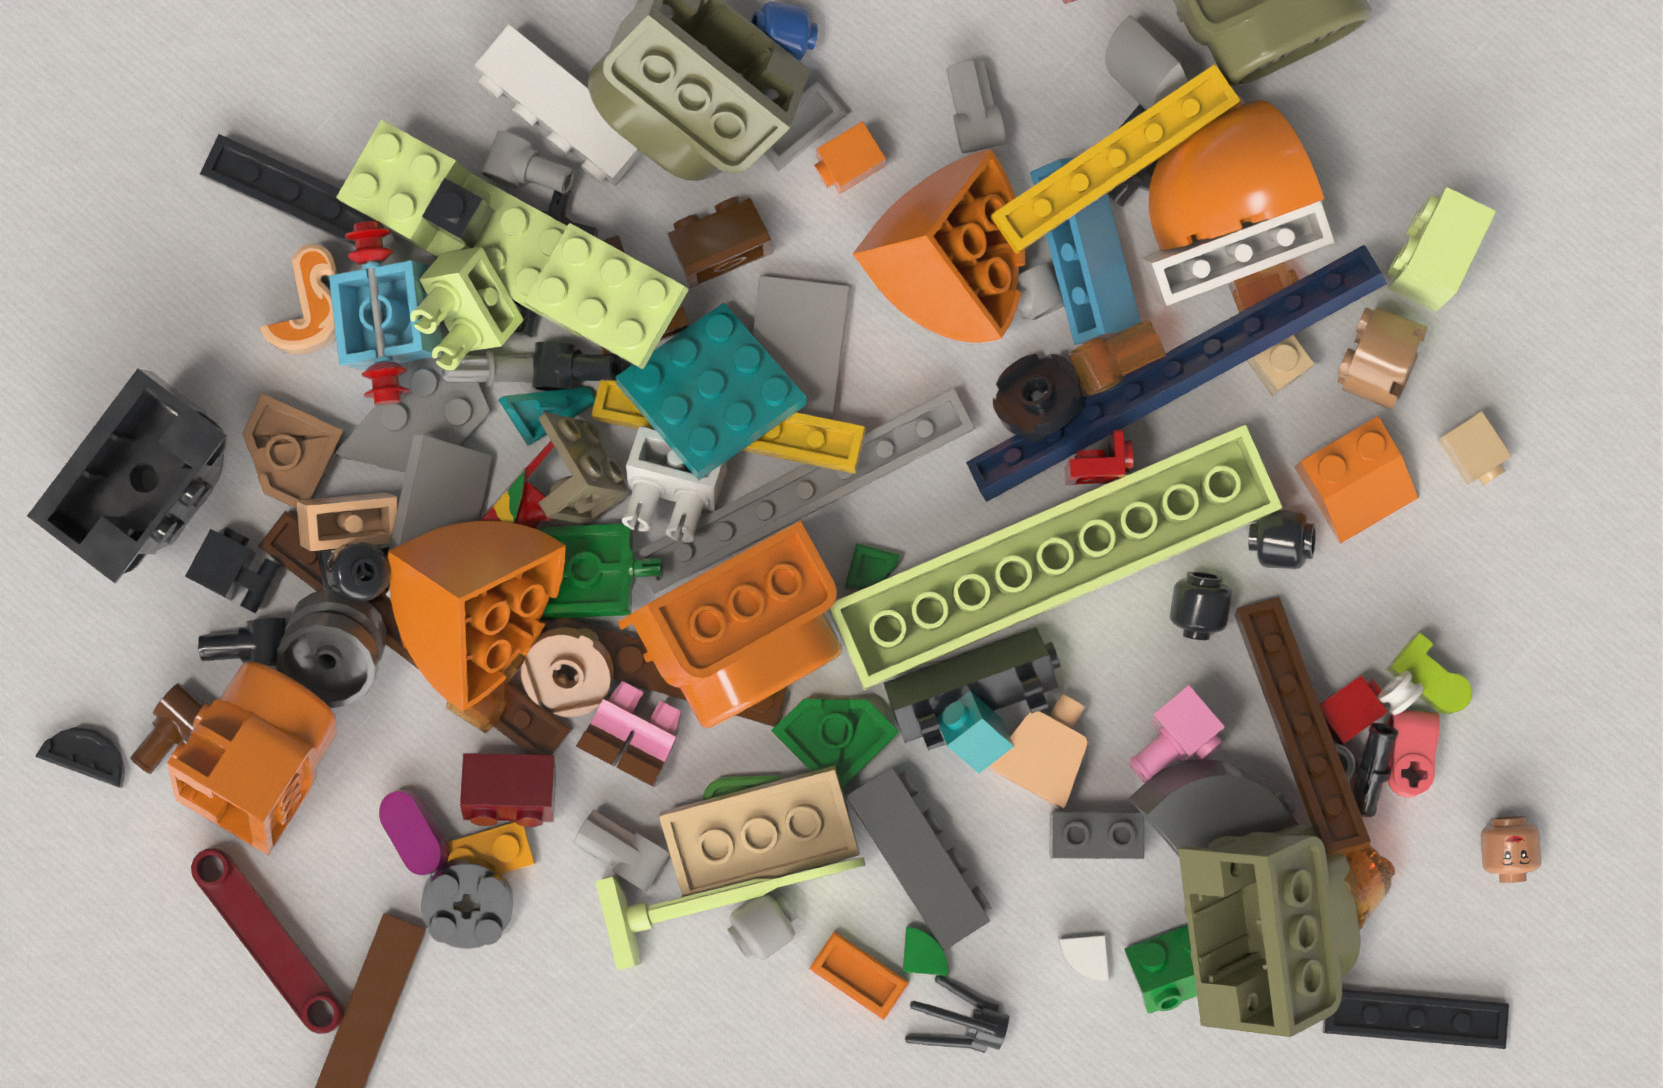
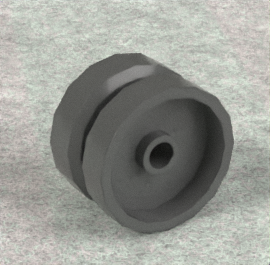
[276,589,387,708]

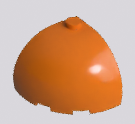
[1148,96,1325,251]
[853,149,1025,343]
[388,521,566,711]

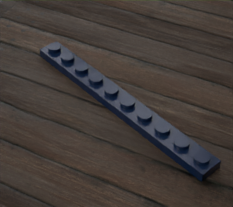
[966,244,1387,502]

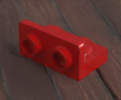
[1064,430,1133,485]

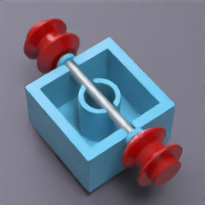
[329,221,444,405]

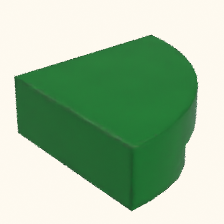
[844,543,900,589]
[902,927,948,976]

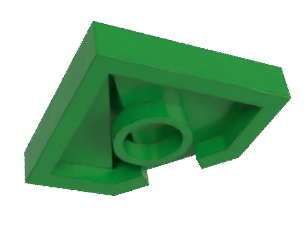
[771,699,899,788]

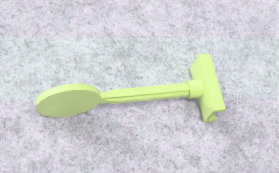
[595,857,866,970]

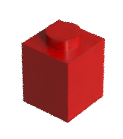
[1319,675,1388,745]

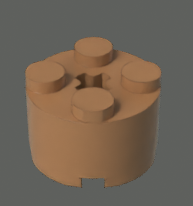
[1337,307,1428,411]

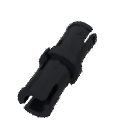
[1353,723,1398,817]

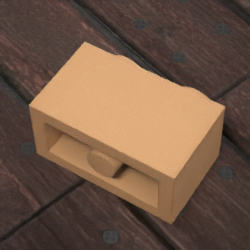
[297,492,398,551]

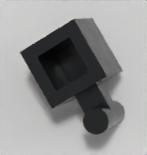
[185,527,281,614]

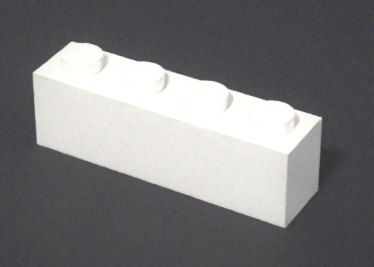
[474,24,642,185]
[1141,201,1335,306]

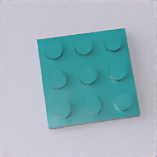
[616,303,807,480]

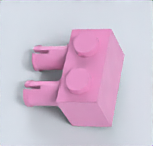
[1129,685,1225,784]

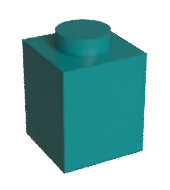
[936,690,1014,773]

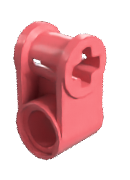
[1388,710,1439,798]

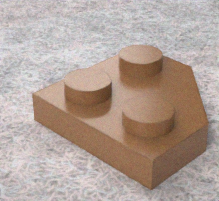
[242,393,345,509]

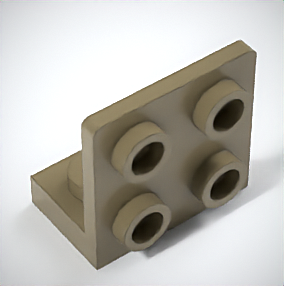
[538,412,630,525]

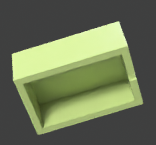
[1386,187,1496,312]

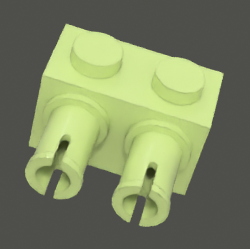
[410,247,524,370]

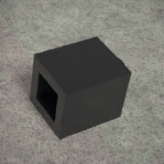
[422,177,495,248]

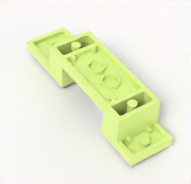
[336,119,689,369]

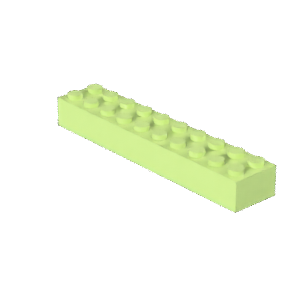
[829,424,1283,691]

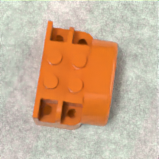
[618,520,842,728]
[167,661,337,856]

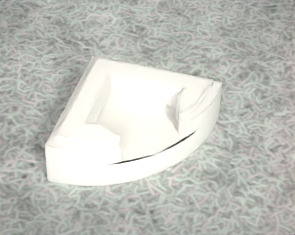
[1059,935,1109,981]

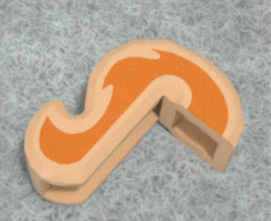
[259,244,340,355]

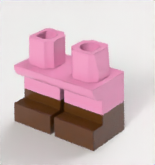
[576,681,681,787]

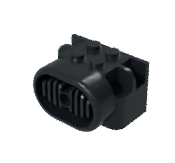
[27,368,227,583]

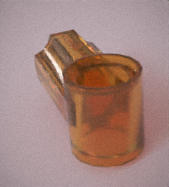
[1068,319,1166,396]

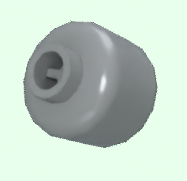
[727,894,797,960]

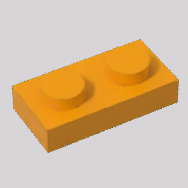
[446,822,535,874]

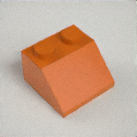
[1294,416,1418,544]

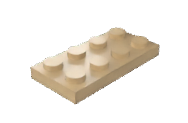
[659,766,860,897]

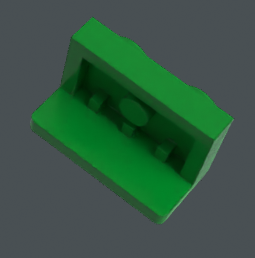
[1124,925,1197,1013]

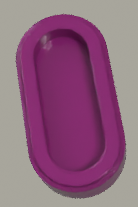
[379,790,449,875]

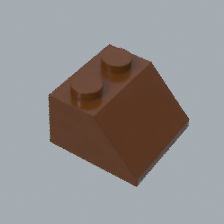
[667,196,772,289]

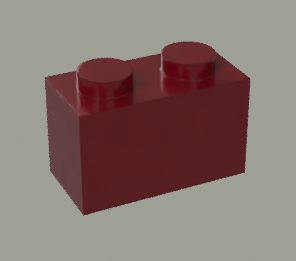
[460,753,556,827]

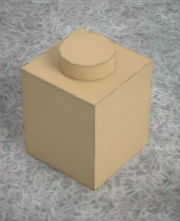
[1247,335,1314,397]
[1438,411,1512,486]

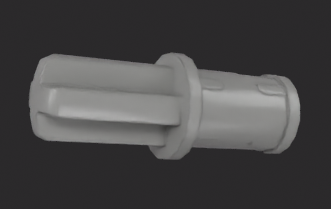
[442,350,534,387]

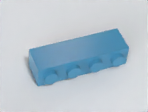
[1030,157,1142,345]

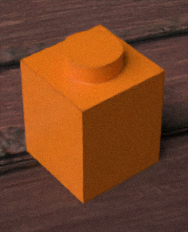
[813,121,886,194]

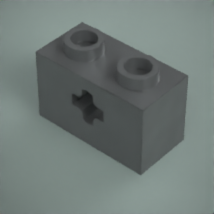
[1050,812,1144,859]

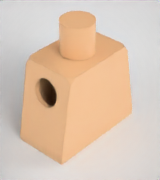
[987,694,1089,809]

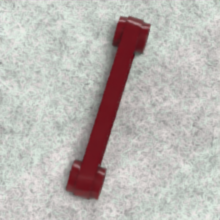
[191,848,344,1034]

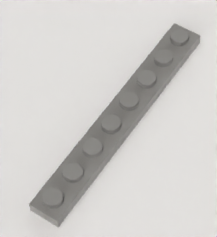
[633,388,975,594]

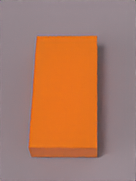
[809,931,909,1020]

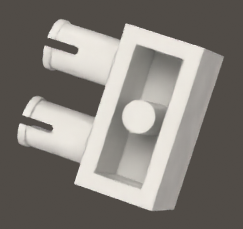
[622,426,727,543]

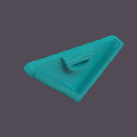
[498,387,595,446]

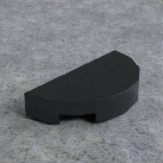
[35,727,125,788]

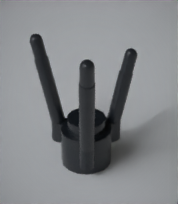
[905,975,1010,1053]

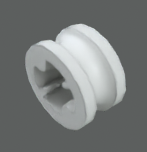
[1378,670,1424,715]

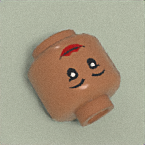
[1480,816,1541,883]

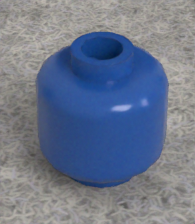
[751,2,818,61]

